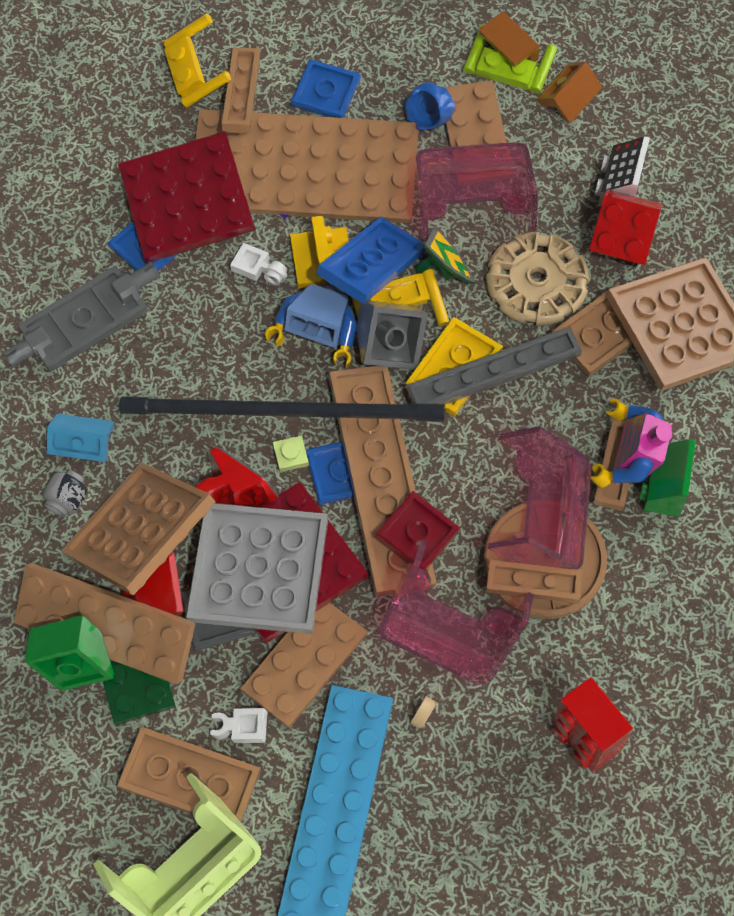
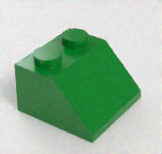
[639,439,696,517]
[24,615,114,691]

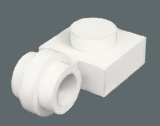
[230,243,287,285]

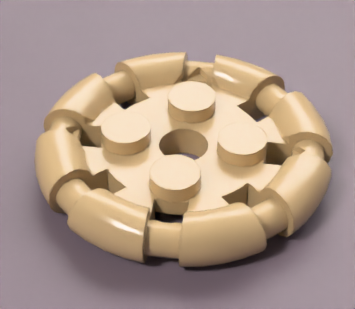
[486,232,590,326]

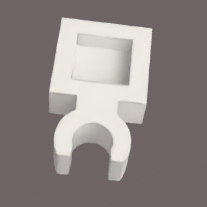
[210,708,268,743]

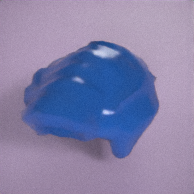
[403,82,456,130]

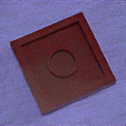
[374,491,461,575]

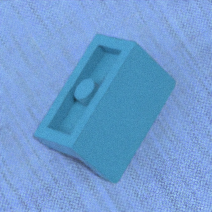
[47,414,114,462]

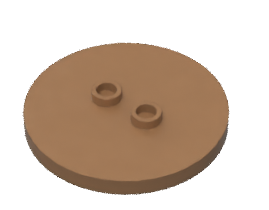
[484,500,607,619]

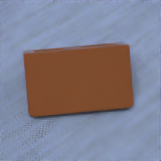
[480,11,540,67]
[537,62,602,123]

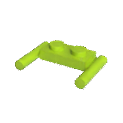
[463,25,557,94]

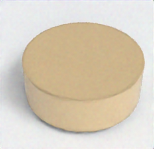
[411,696,436,729]

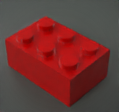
[552,677,633,773]

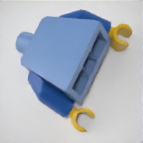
[265,284,357,369]

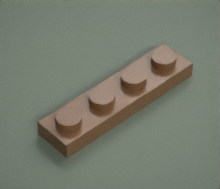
[222,47,261,133]

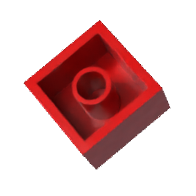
[589,189,663,265]

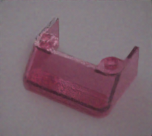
[416,142,538,238]
[488,426,591,570]
[379,540,534,685]

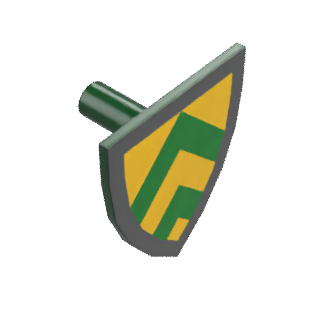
[415,226,475,284]

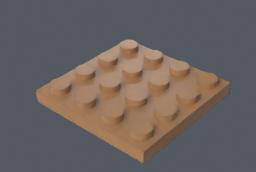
[606,257,734,391]
[61,462,215,595]

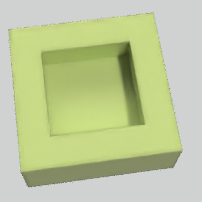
[273,436,309,472]

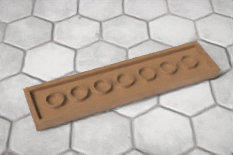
[329,366,437,596]

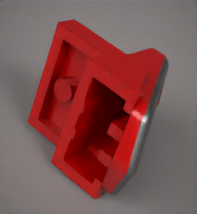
[195,448,278,521]

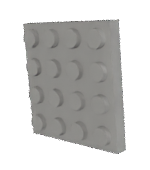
[186,503,328,634]

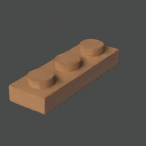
[593,419,629,511]
[486,559,583,604]

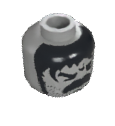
[42,470,88,517]

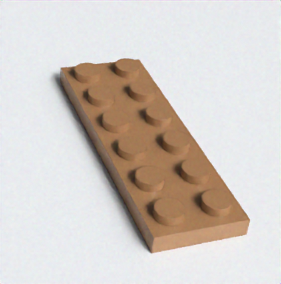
[14,563,196,684]

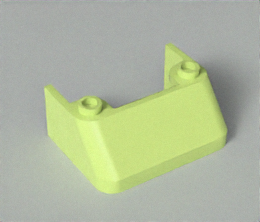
[94,773,261,916]

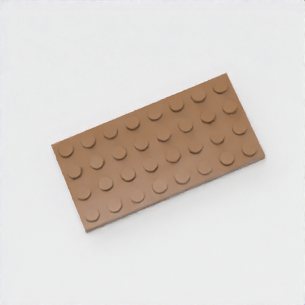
[195,109,419,223]

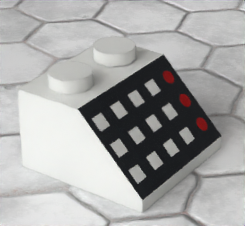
[595,136,650,206]

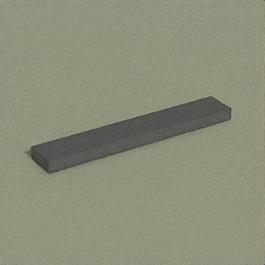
[407,327,582,405]

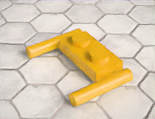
[163,13,231,108]
[351,269,450,327]

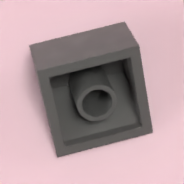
[357,300,428,370]

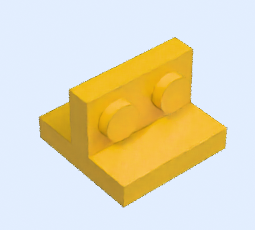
[290,216,349,288]

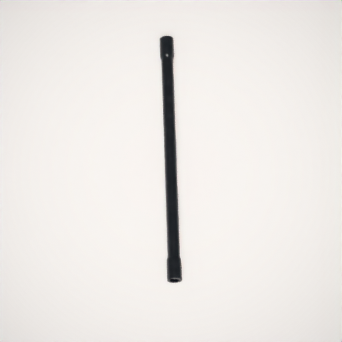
[119,396,446,422]

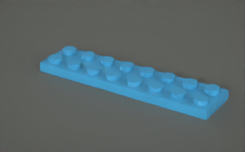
[278,685,393,916]

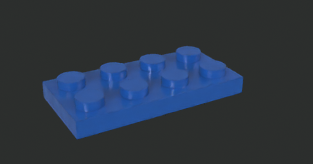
[316,217,426,304]

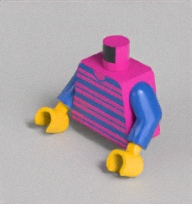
[590,398,672,488]

